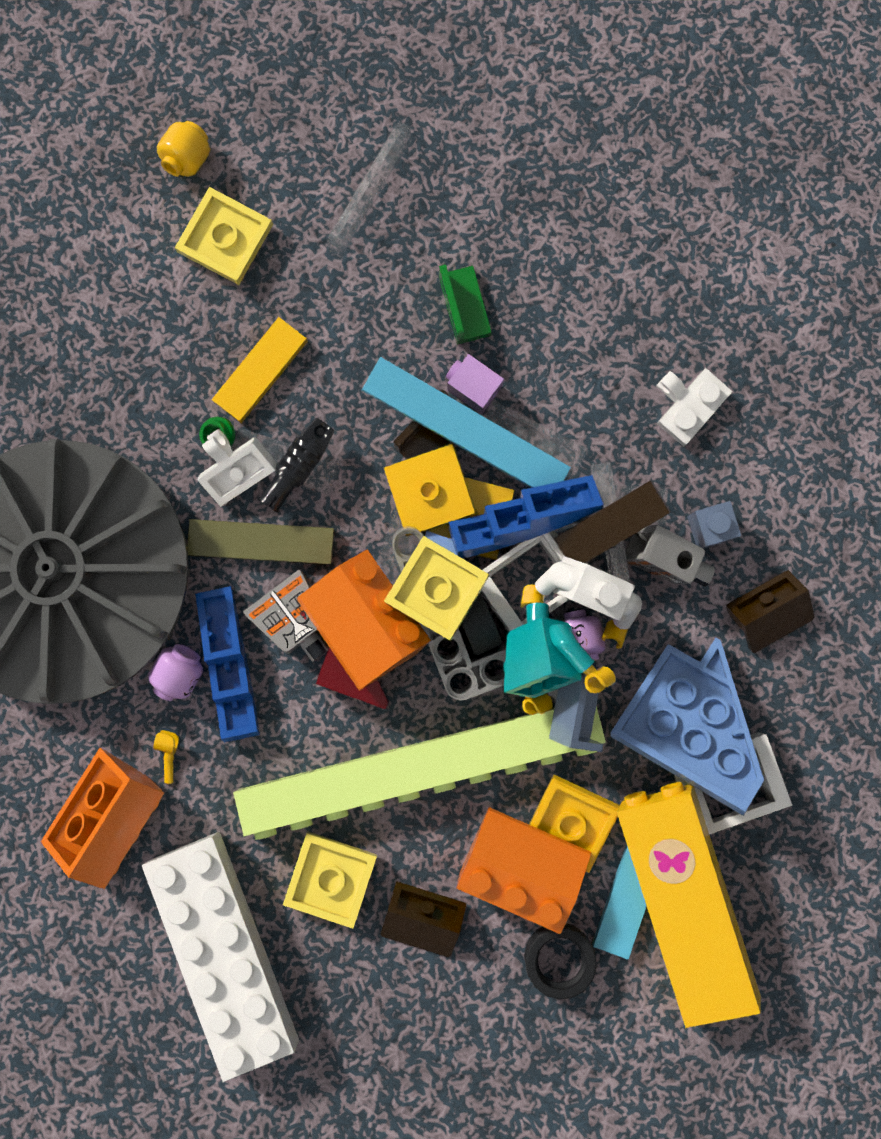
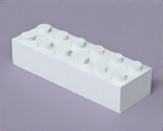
[141,831,299,1082]

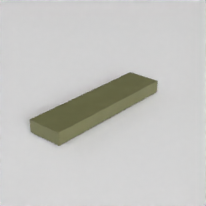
[187,519,335,565]

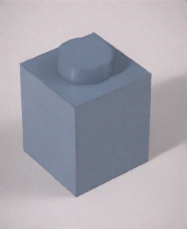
[687,501,741,549]

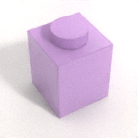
[446,354,504,415]

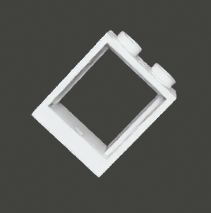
[480,531,569,633]
[674,732,792,835]

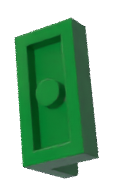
[439,264,491,345]

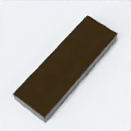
[554,480,671,563]

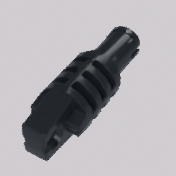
[258,418,334,513]

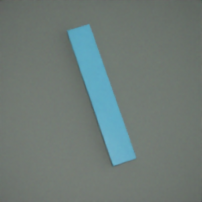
[361,357,571,488]

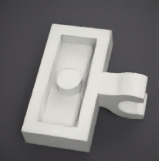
[656,368,733,447]
[197,429,278,507]

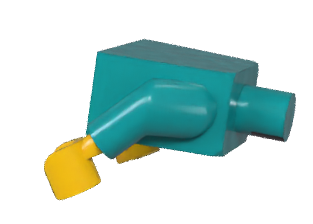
[503,602,616,715]

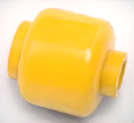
[157,121,210,177]

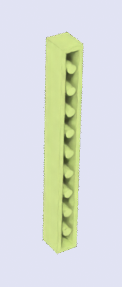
[233,706,606,840]

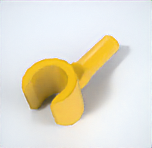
[153,730,179,784]

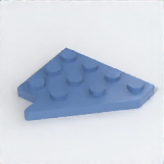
[611,638,764,816]

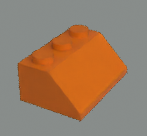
[297,549,431,691]
[41,748,164,889]
[456,807,591,934]

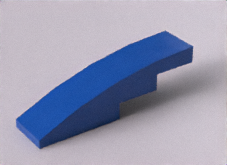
[449,475,603,559]
[195,586,260,743]

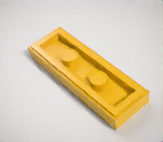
[211,317,308,424]

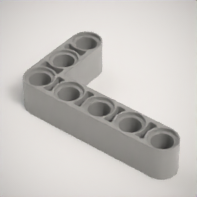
[392,526,507,701]

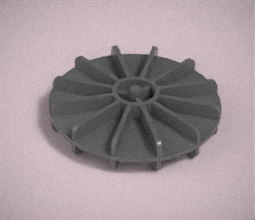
[0,439,190,704]

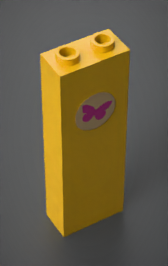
[617,782,761,1028]

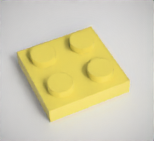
[175,187,273,285]
[384,536,489,641]
[283,832,377,929]

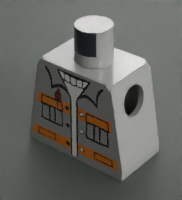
[622,525,715,587]
[243,570,329,662]

